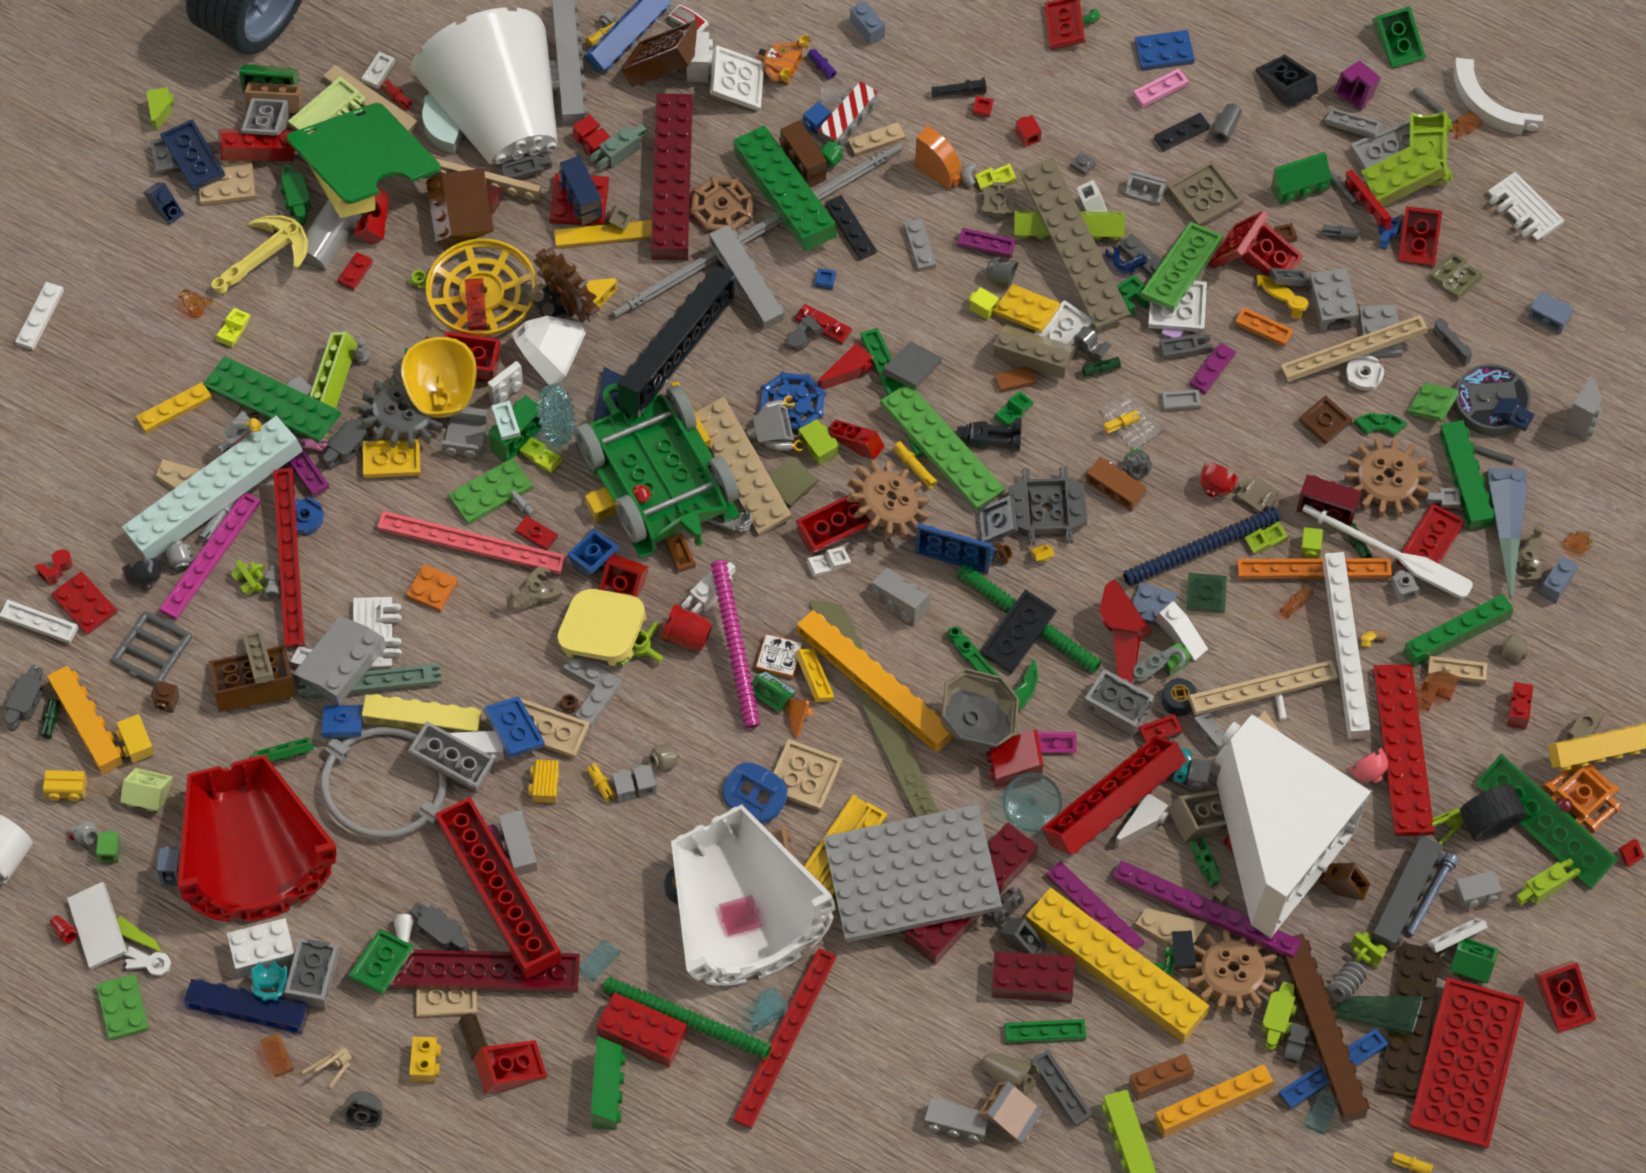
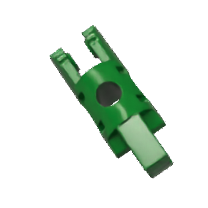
[1189,837,1220,887]

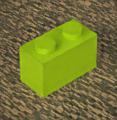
[798,419,839,466]

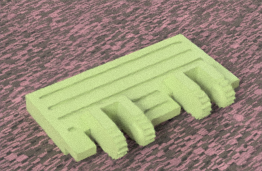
[288,76,366,134]

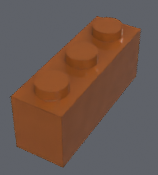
[1086,457,1146,512]
[1129,1053,1194,1101]

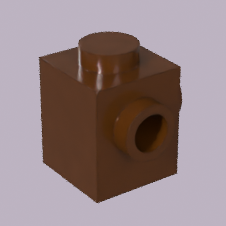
[151,681,180,713]

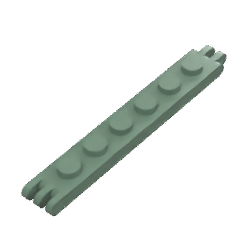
[297,664,442,698]

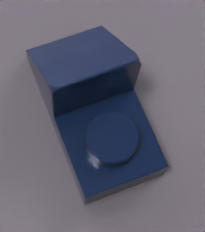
[1492,398,1535,432]

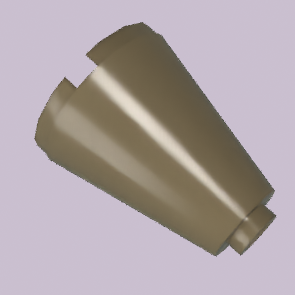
[981,1052,1039,1097]

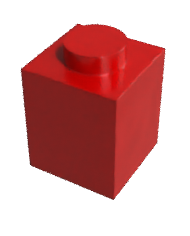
[1015,115,1042,148]

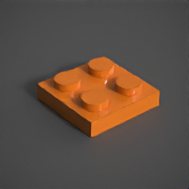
[406,564,458,612]

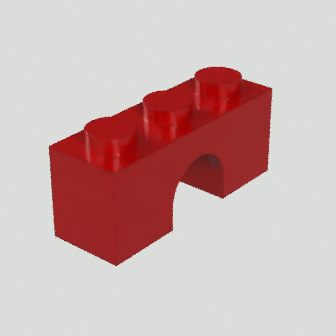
[355,186,389,245]

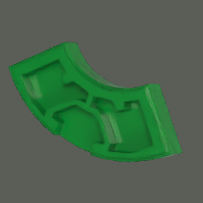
[1354,412,1407,437]

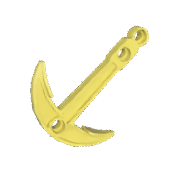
[211,216,308,294]

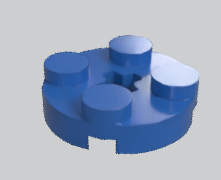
[295,497,324,536]

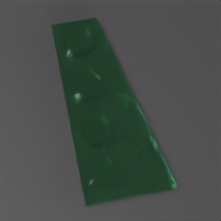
[1335,996,1423,1035]

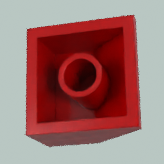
[599,554,649,598]

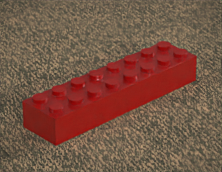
[1041,735,1187,855]

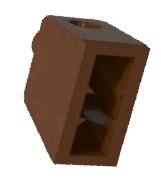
[1319,863,1370,900]

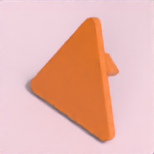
[785,700,813,738]

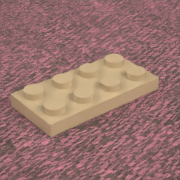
[520,698,590,758]

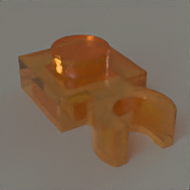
[1449,110,1482,139]

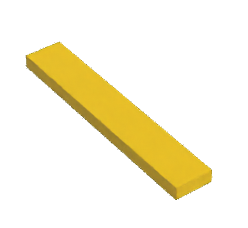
[554,220,652,249]

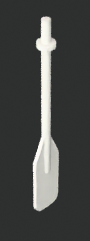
[1302,504,1473,599]

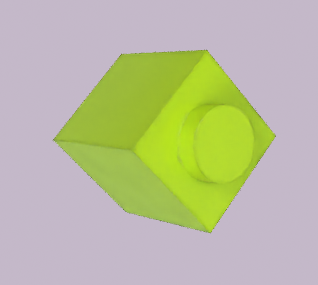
[1300,527,1323,559]

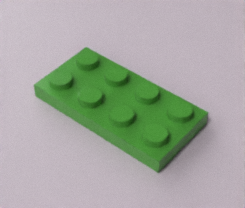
[448,458,533,525]

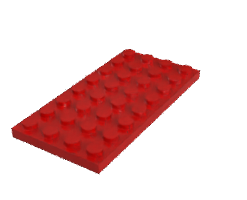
[1409,977,1525,1149]

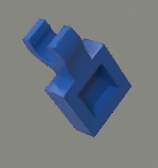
[1378,217,1402,249]

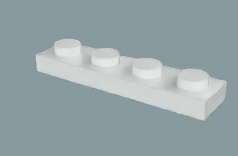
[15,282,64,351]
[0,600,78,644]

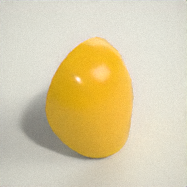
[401,337,476,418]

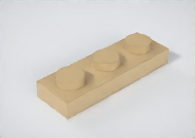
[848,122,905,157]
[1427,656,1488,684]

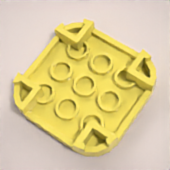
[558,589,647,666]

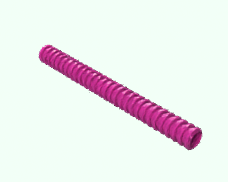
[710,560,761,728]

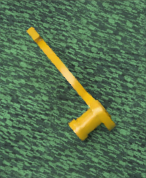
[1257,275,1308,319]

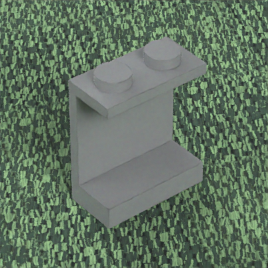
[442,407,488,458]

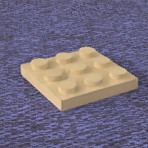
[199,153,256,206]
[773,739,843,811]

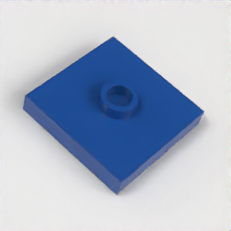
[322,705,363,738]

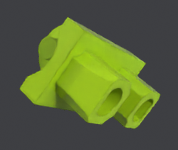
[231,559,265,596]
[1348,931,1387,969]

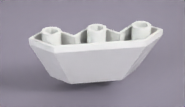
[512,316,586,388]

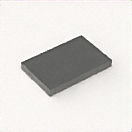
[883,341,942,390]

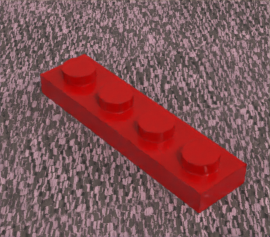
[1345,169,1392,231]

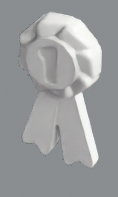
[125,947,171,976]

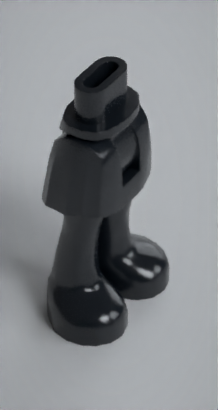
[957,418,1022,452]

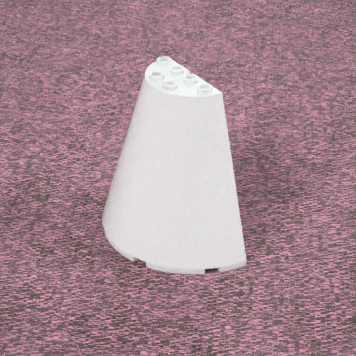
[410,7,558,165]
[671,805,835,986]

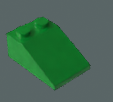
[1372,6,1426,68]

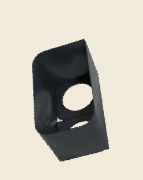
[526,283,567,319]

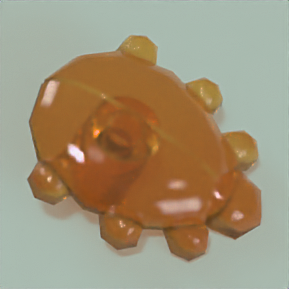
[1564,531,1592,555]

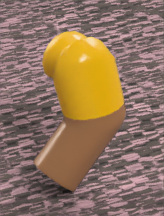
[1360,630,1387,647]

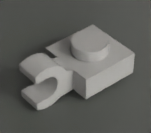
[1426,488,1461,508]

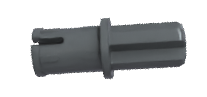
[1322,225,1359,240]

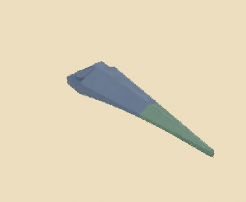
[1487,468,1527,598]

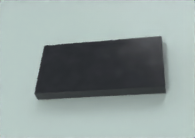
[981,589,1057,674]

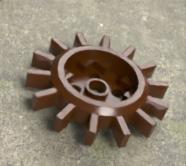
[533,247,600,323]

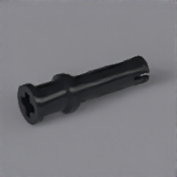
[931,77,987,98]

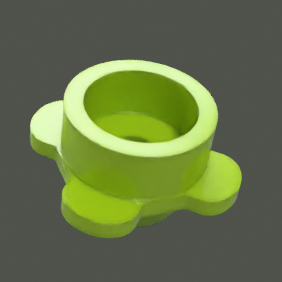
[408,270,428,289]

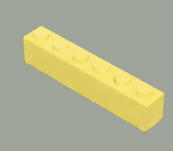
[362,694,482,733]

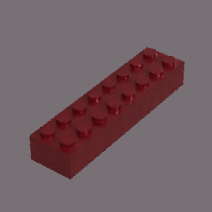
[905,822,1038,965]

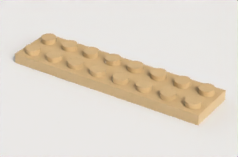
[695,396,792,536]

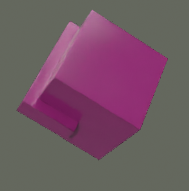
[1333,60,1381,111]

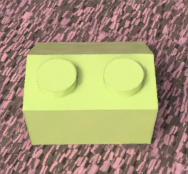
[120,768,173,812]

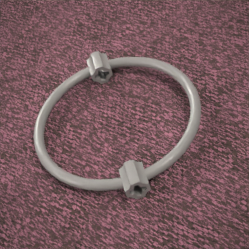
[321,727,447,838]

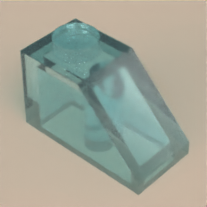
[752,987,788,1033]

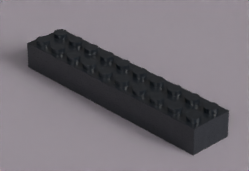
[617,265,735,418]

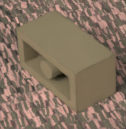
[1211,885,1230,906]

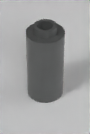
[1212,103,1242,143]

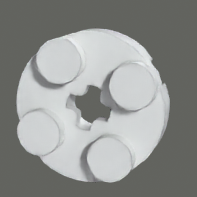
[1346,355,1384,391]

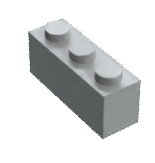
[496,810,538,875]
[924,1098,989,1143]

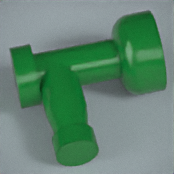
[1150,947,1174,977]

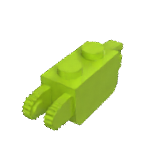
[1516,859,1581,906]
[1261,982,1297,1051]

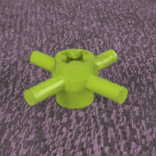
[618,621,664,667]

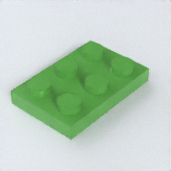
[96,974,149,1041]

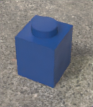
[803,101,831,135]

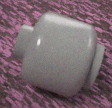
[166,541,193,570]

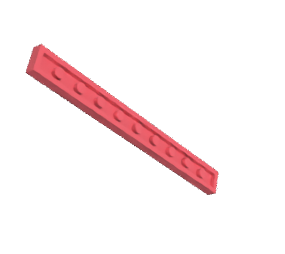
[377,511,566,575]

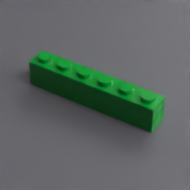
[1439,420,1495,530]
[1403,594,1514,668]

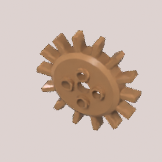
[1344,437,1432,517]
[847,460,929,540]
[1186,929,1280,1014]

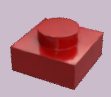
[972,96,994,118]
[1618,839,1644,867]

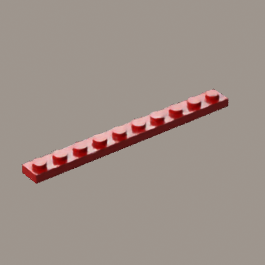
[273,468,305,649]
[733,948,837,1130]

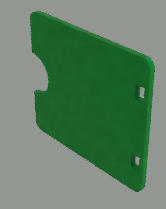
[287,103,440,204]

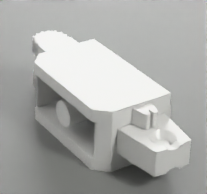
[681,562,736,613]

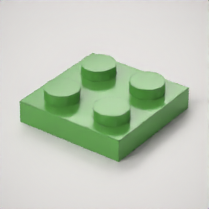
[1408,383,1459,422]

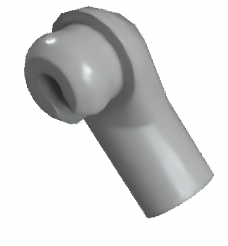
[961,162,977,187]

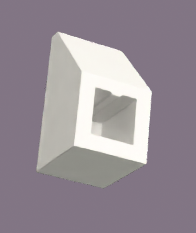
[1077,180,1108,212]

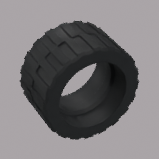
[1459,784,1527,841]

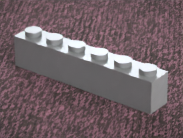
[708,224,784,330]

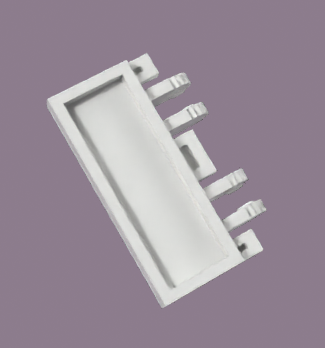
[1488,172,1565,241]
[353,597,401,670]

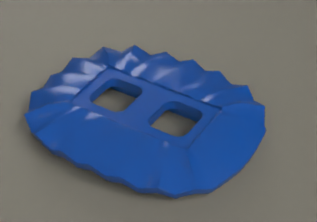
[723,762,788,823]

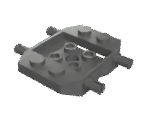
[1008,467,1087,545]

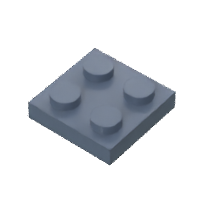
[1133,582,1177,628]

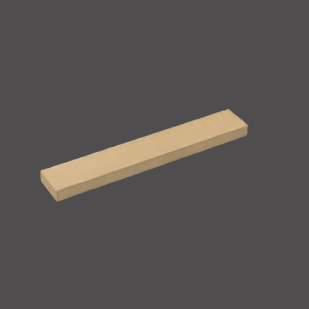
[323,65,418,132]

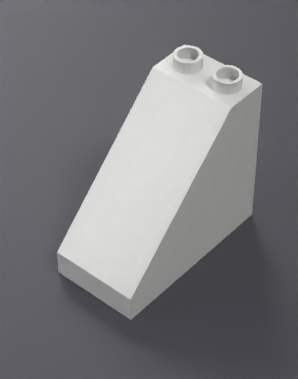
[1215,715,1371,938]

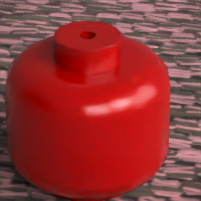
[632,484,651,505]

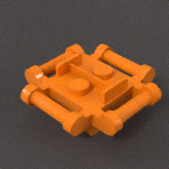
[1543,762,1621,833]

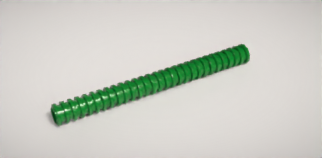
[956,563,1101,674]
[603,976,771,1060]

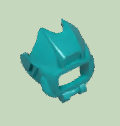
[251,961,287,1001]

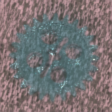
[537,384,576,446]

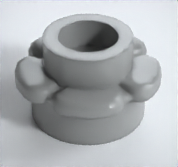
[600,11,616,27]

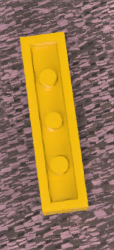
[136,382,212,434]

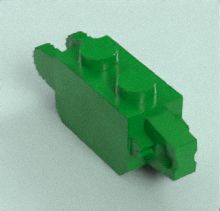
[279,165,311,225]

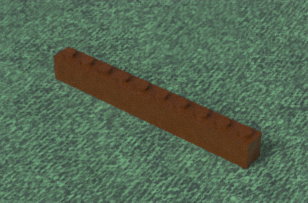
[1281,934,1369,1123]

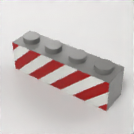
[818,81,879,146]

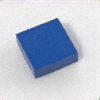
[815,268,836,290]

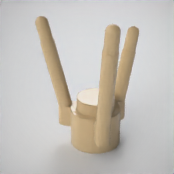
[301,1046,352,1089]

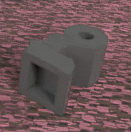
[788,315,824,351]
[1073,326,1112,362]
[1283,1023,1310,1065]

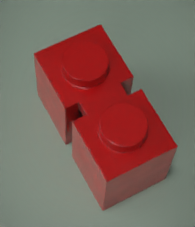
[572,114,611,155]
[1507,682,1533,729]

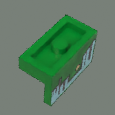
[751,671,796,712]

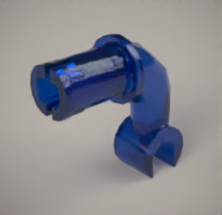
[1105,245,1148,273]

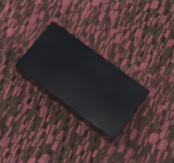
[1171,930,1196,969]

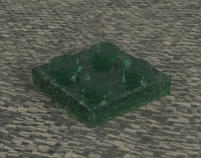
[1186,573,1227,613]

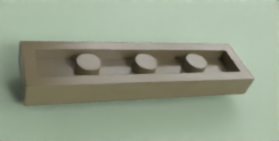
[242,630,275,684]

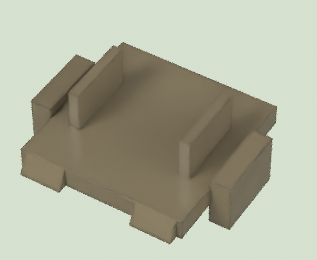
[982,182,1016,218]
[1236,474,1279,513]

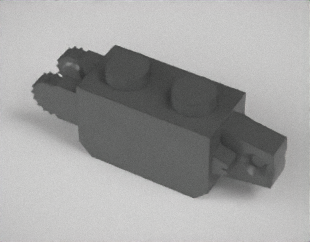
[323,415,370,469]
[5,665,44,730]
[410,902,469,951]

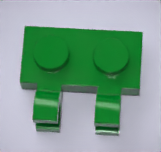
[1117,274,1149,318]

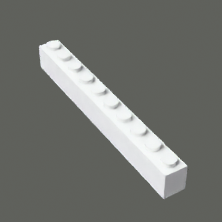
[1322,552,1370,740]

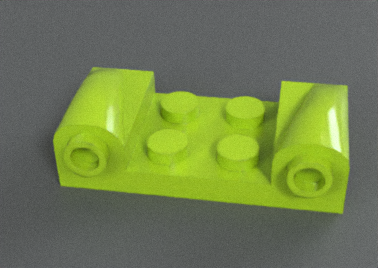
[1410,111,1453,186]

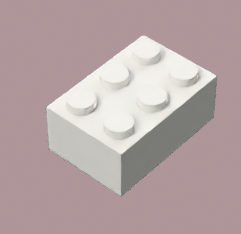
[227,918,295,978]

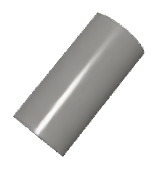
[293,199,362,271]
[407,721,495,792]

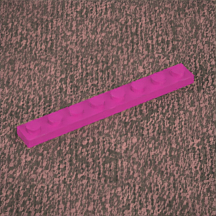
[159,493,261,621]

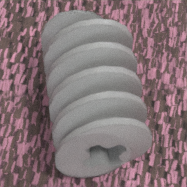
[1327,962,1368,1003]

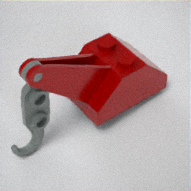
[1099,579,1186,685]

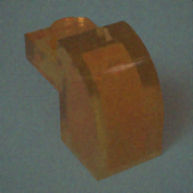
[1421,671,1460,711]

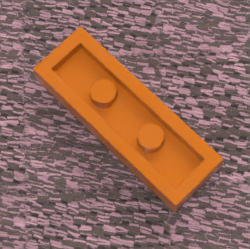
[1235,307,1293,347]

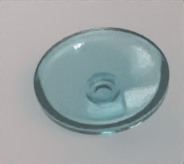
[1003,772,1062,832]

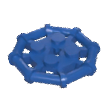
[758,371,827,430]

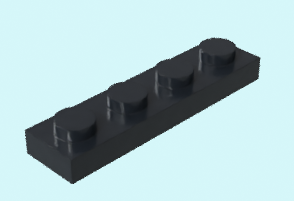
[825,195,877,261]

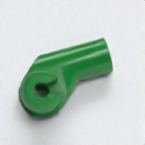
[1083,9,1101,25]

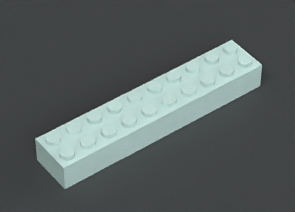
[122,416,303,559]

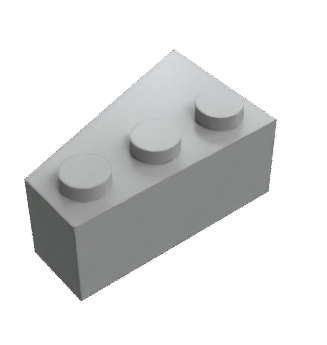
[871,568,931,626]

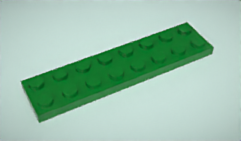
[203,356,341,443]
[1476,754,1619,889]

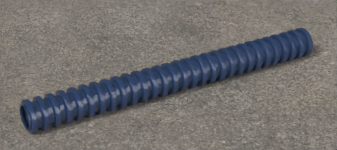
[1123,506,1281,586]

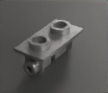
[986,887,1025,927]

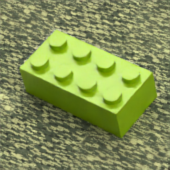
[1361,138,1446,207]

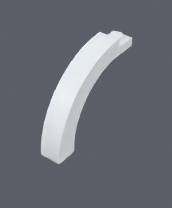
[1453,58,1543,135]

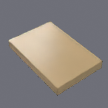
[416,989,477,1018]

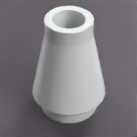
[394,914,414,943]

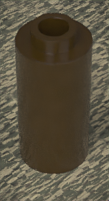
[458,1013,488,1060]

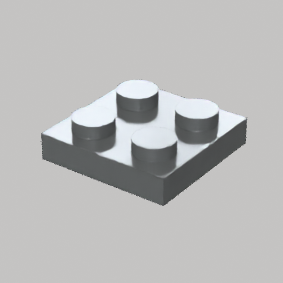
[979,496,1018,543]

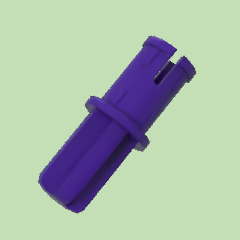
[807,49,837,79]

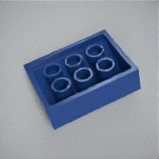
[915,523,995,574]

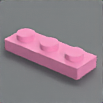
[1133,68,1189,108]

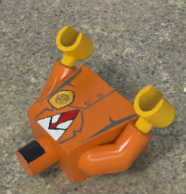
[757,35,811,85]

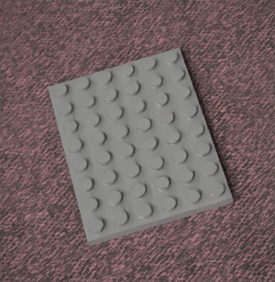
[823,804,1003,943]

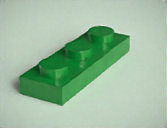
[253,737,314,762]

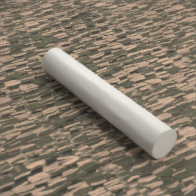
[1275,694,1287,721]

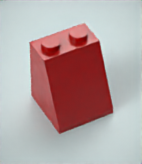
[986,729,1044,787]

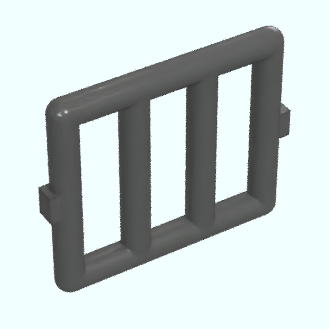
[111,611,192,686]

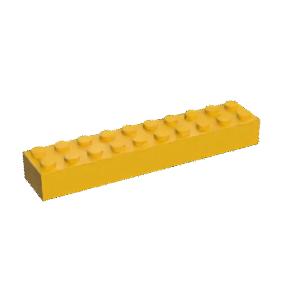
[1026,888,1209,1043]

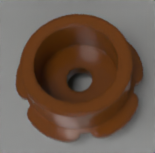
[559,694,579,713]

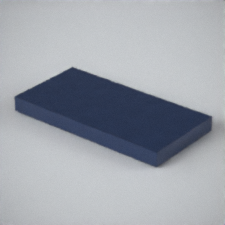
[160,119,225,191]

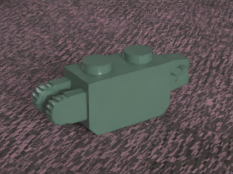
[589,124,647,170]

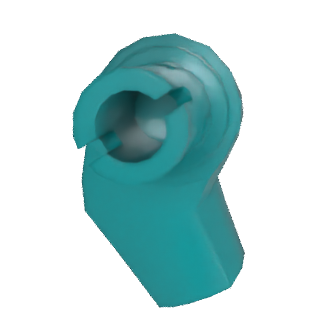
[1170,738,1192,783]

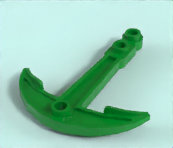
[947,626,1038,712]

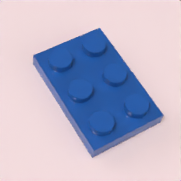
[1135,30,1195,70]
[483,696,545,758]

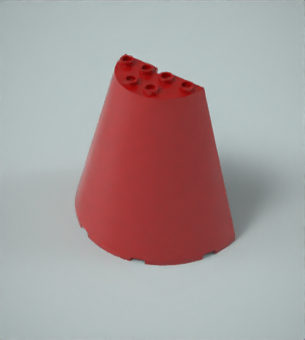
[178,754,337,922]

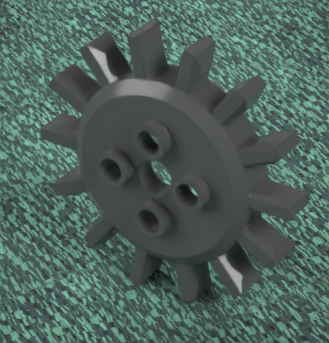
[358,375,445,449]

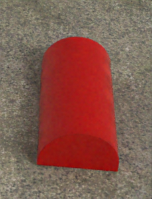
[796,491,871,554]

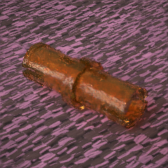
[1280,584,1314,618]

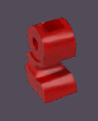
[35,549,73,586]

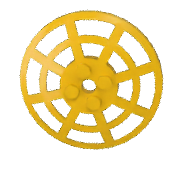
[426,239,537,336]

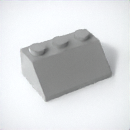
[1564,376,1602,442]

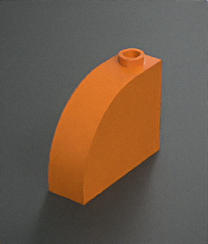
[915,125,961,190]

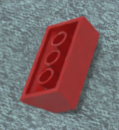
[218,129,295,161]

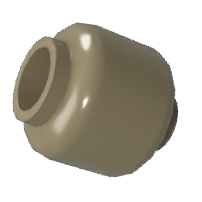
[1499,634,1529,663]
[649,743,680,771]

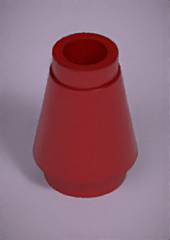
[50,915,77,944]

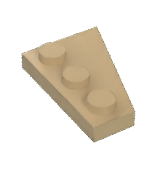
[156,459,200,490]

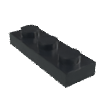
[1154,112,1210,152]

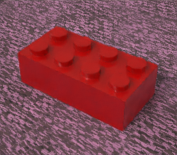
[596,992,687,1068]

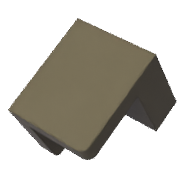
[605,205,633,230]

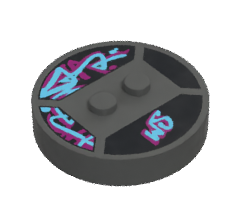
[1454,364,1531,436]

